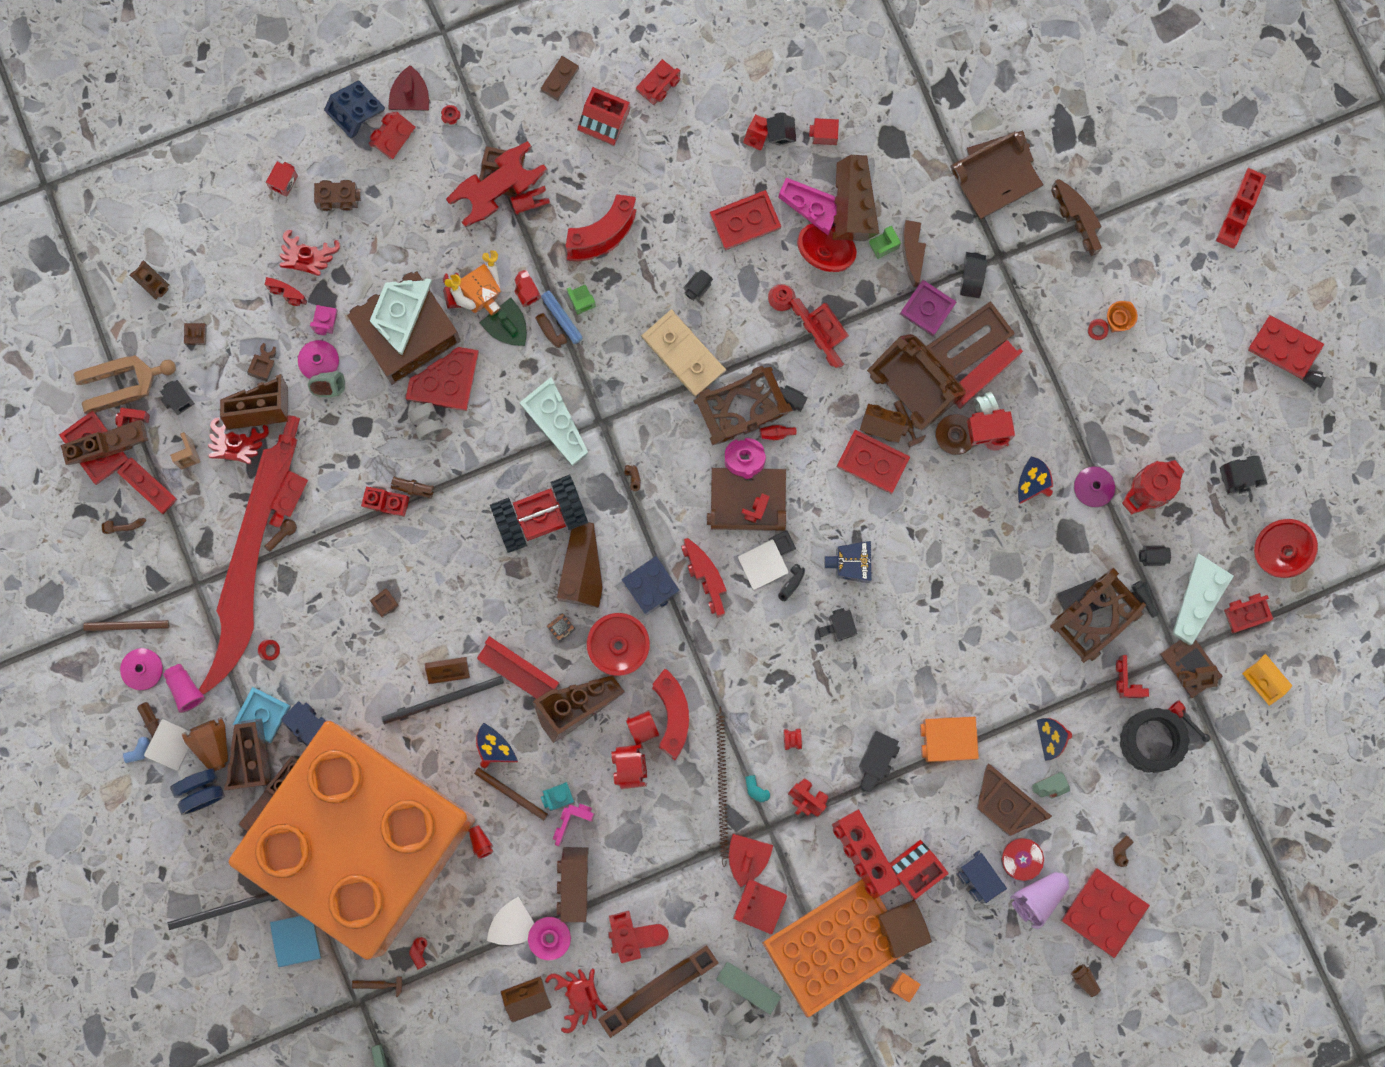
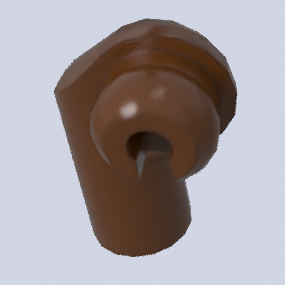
[624,465,641,491]

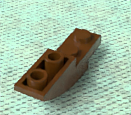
[1051,179,1102,256]
[61,420,148,465]
[238,756,298,832]

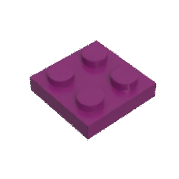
[900,280,957,337]

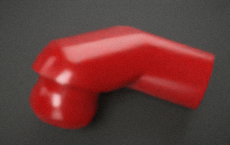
[409,937,427,970]

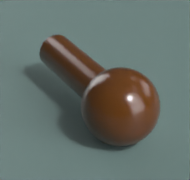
[264,519,297,552]

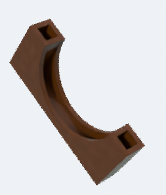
[598,944,719,1038]

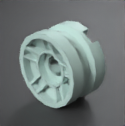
[973,391,999,415]

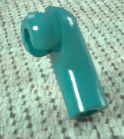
[745,775,770,803]

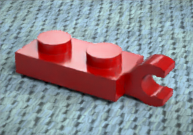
[269,471,308,528]

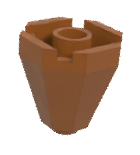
[182,717,228,771]

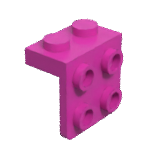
[553,804,595,847]

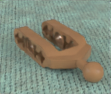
[73,355,176,414]

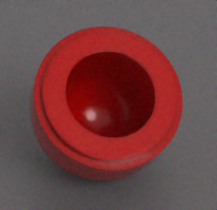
[1088,319,1109,340]
[258,640,280,661]

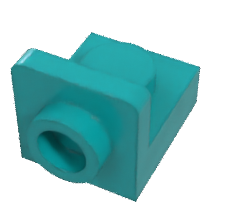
[541,782,574,811]

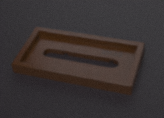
[926,301,1015,377]

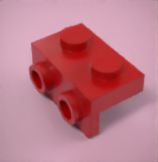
[368,112,416,159]
[1224,593,1273,633]

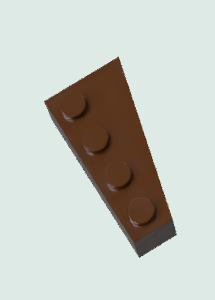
[833,154,880,241]

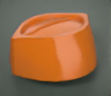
[1107,301,1138,333]

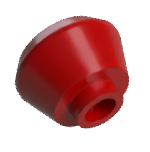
[768,284,796,311]

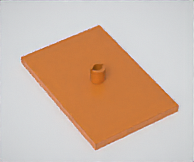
[762,879,903,1018]

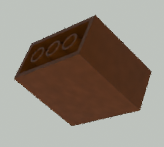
[347,271,461,385]

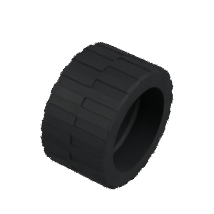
[1120,708,1190,773]

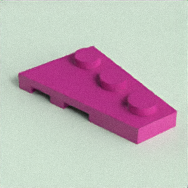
[778,178,837,235]

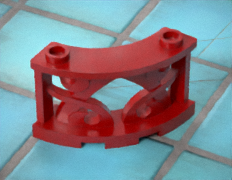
[565,194,637,261]
[652,669,689,761]

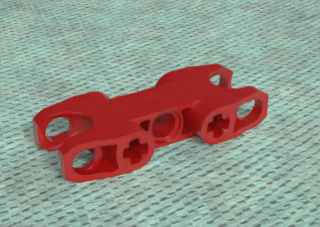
[446,141,548,227]

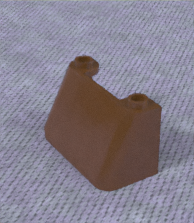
[867,334,966,431]

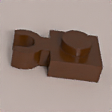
[247,343,276,382]

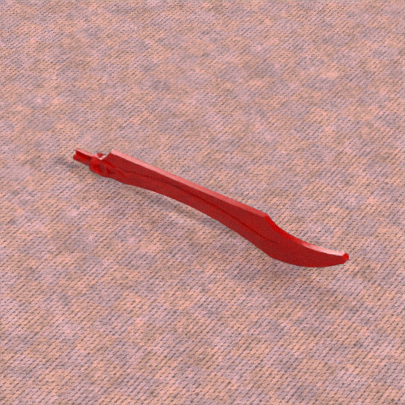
[199,415,300,694]

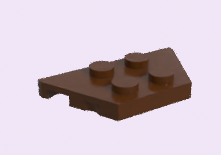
[976,763,1052,836]

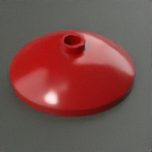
[797,224,857,272]
[1254,519,1318,578]
[587,613,650,676]

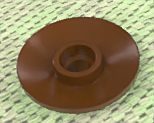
[935,414,974,455]

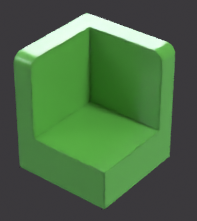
[869,225,901,259]
[567,285,596,315]

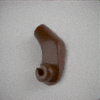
[535,313,567,348]

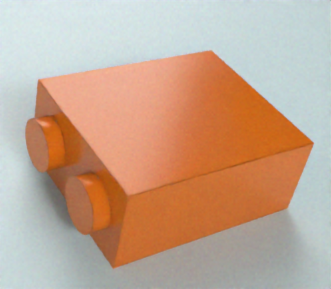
[920,716,979,762]

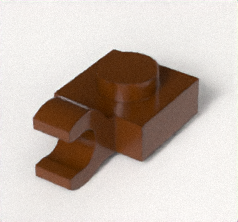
[1179,665,1218,689]

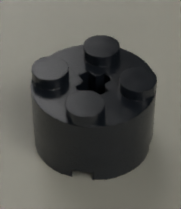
[1220,455,1268,495]

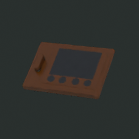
[1160,639,1223,698]

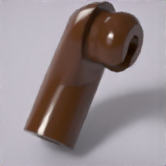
[1113,835,1134,867]

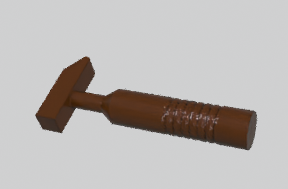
[893,400,926,448]
[352,976,402,997]

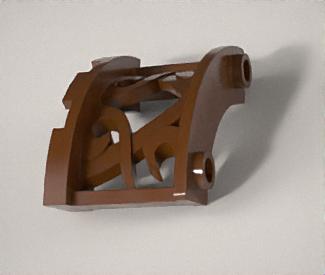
[693,366,793,446]
[1050,567,1146,663]

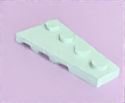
[519,377,588,466]
[1172,553,1234,645]

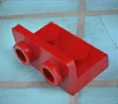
[636,59,681,105]

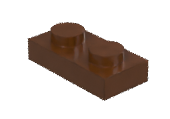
[540,56,579,101]
[425,657,470,684]

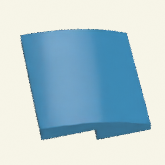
[270,916,321,967]

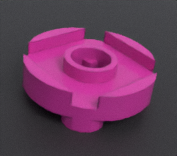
[725,438,766,479]

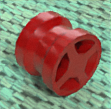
[783,728,802,750]

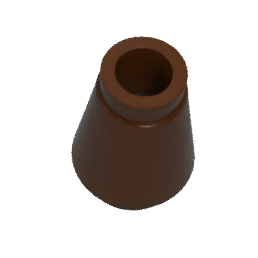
[1071,964,1101,997]

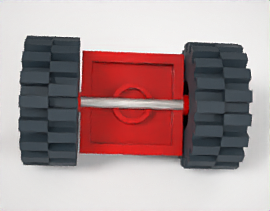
[490,474,588,553]

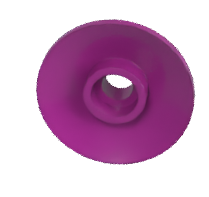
[1074,467,1115,507]

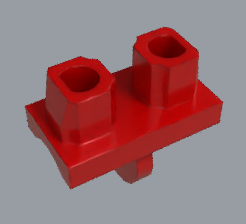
[788,778,829,817]

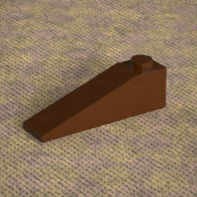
[557,522,603,608]
[533,675,625,743]

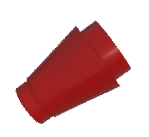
[468,825,494,859]

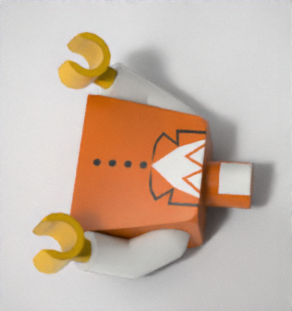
[445,250,501,316]

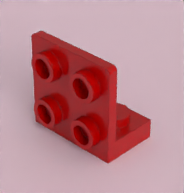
[732,879,787,934]

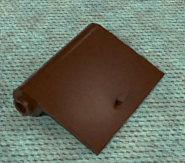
[951,131,1044,220]
[707,468,786,531]

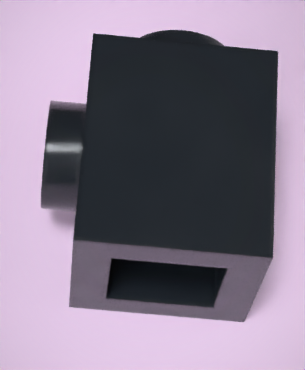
[767,112,796,146]
[160,380,195,415]

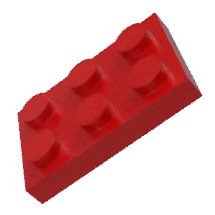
[709,190,782,250]
[1248,315,1325,380]
[59,410,129,485]
[836,430,910,494]

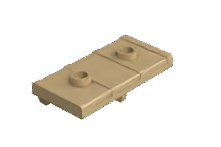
[641,309,726,398]

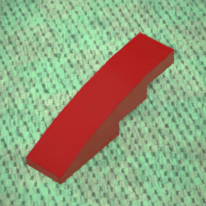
[1215,168,1266,249]

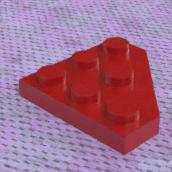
[405,347,479,411]

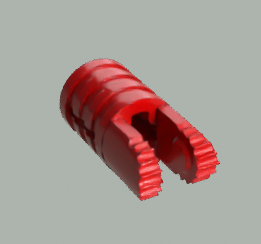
[510,186,550,215]

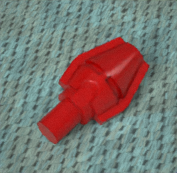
[759,424,797,441]

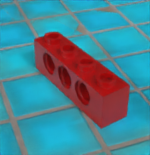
[832,809,901,899]

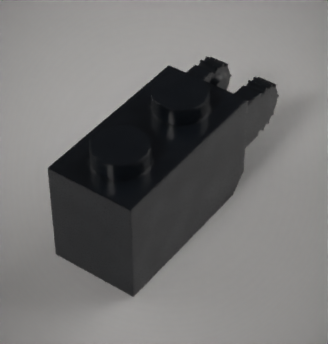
[859,731,900,792]

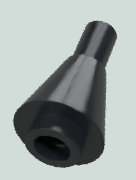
[1299,369,1326,390]
[1130,580,1159,618]

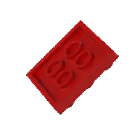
[1060,868,1150,958]

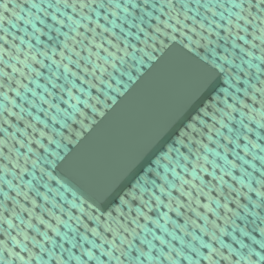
[716,961,782,1015]

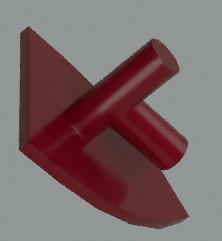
[388,65,429,111]

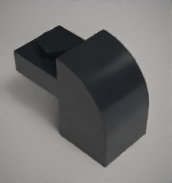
[960,252,987,299]

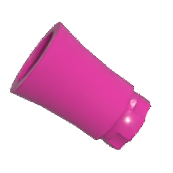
[163,664,205,713]

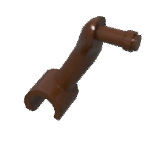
[101,518,146,534]

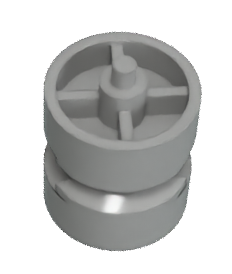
[408,402,444,441]
[725,999,765,1041]

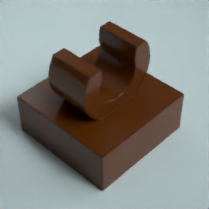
[184,323,207,345]

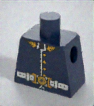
[824,541,872,583]

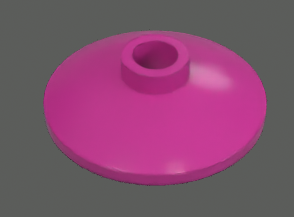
[298,340,339,379]
[120,648,163,690]
[528,917,571,960]

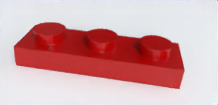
[117,457,178,514]

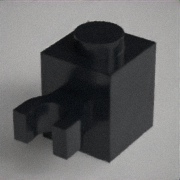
[818,608,858,642]

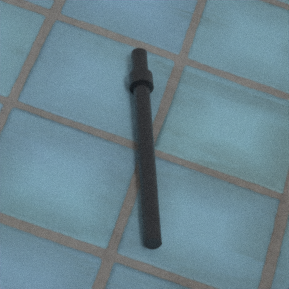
[381,676,504,725]
[167,892,278,931]

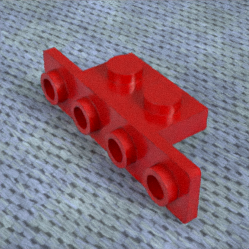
[790,298,849,368]

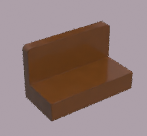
[500,976,552,1022]

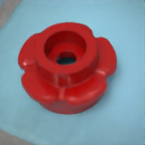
[441,105,461,125]

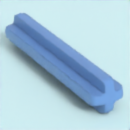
[541,291,583,344]

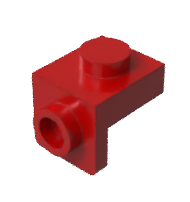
[743,114,768,150]

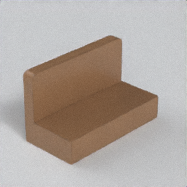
[170,432,201,470]

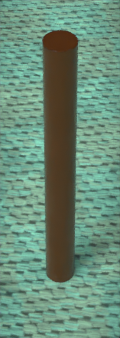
[83,620,169,631]
[474,767,548,821]

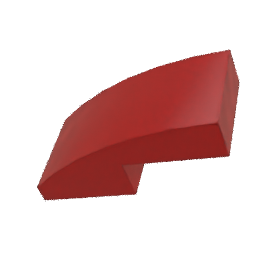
[264,277,307,306]
[361,486,410,517]

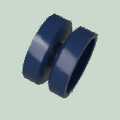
[170,769,225,815]

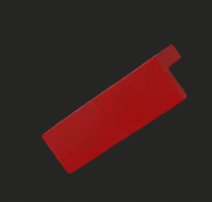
[955,340,1023,409]
[477,636,560,699]

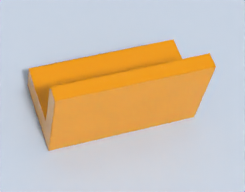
[1242,653,1292,706]

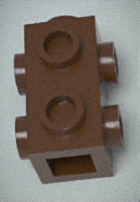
[314,180,361,211]
[860,403,909,443]

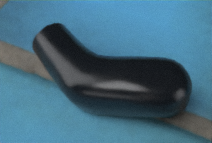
[778,564,805,602]

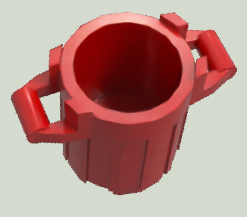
[1122,460,1185,515]

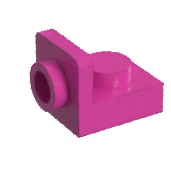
[310,305,338,336]

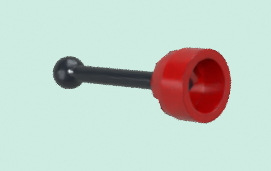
[1168,700,1210,742]

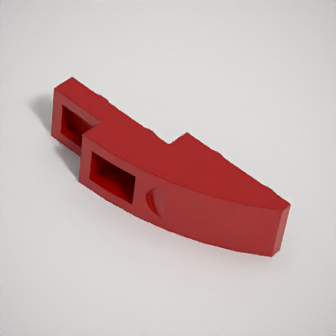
[681,538,727,618]

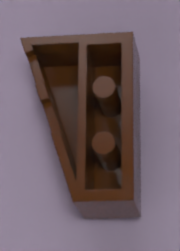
[220,374,288,430]

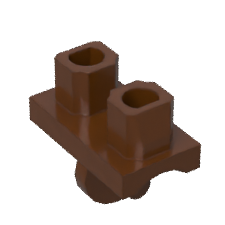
[129,260,169,300]

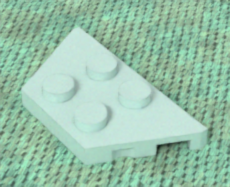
[370,279,432,355]

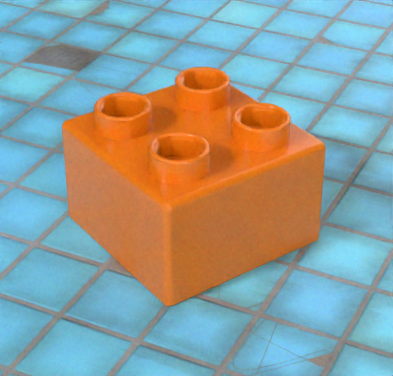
[228,721,475,960]

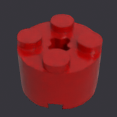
[611,744,647,789]

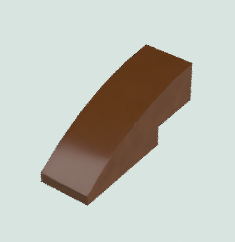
[902,220,926,288]

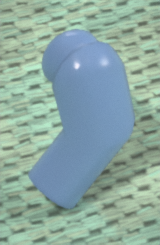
[123,737,150,763]

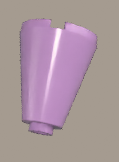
[1010,872,1069,929]

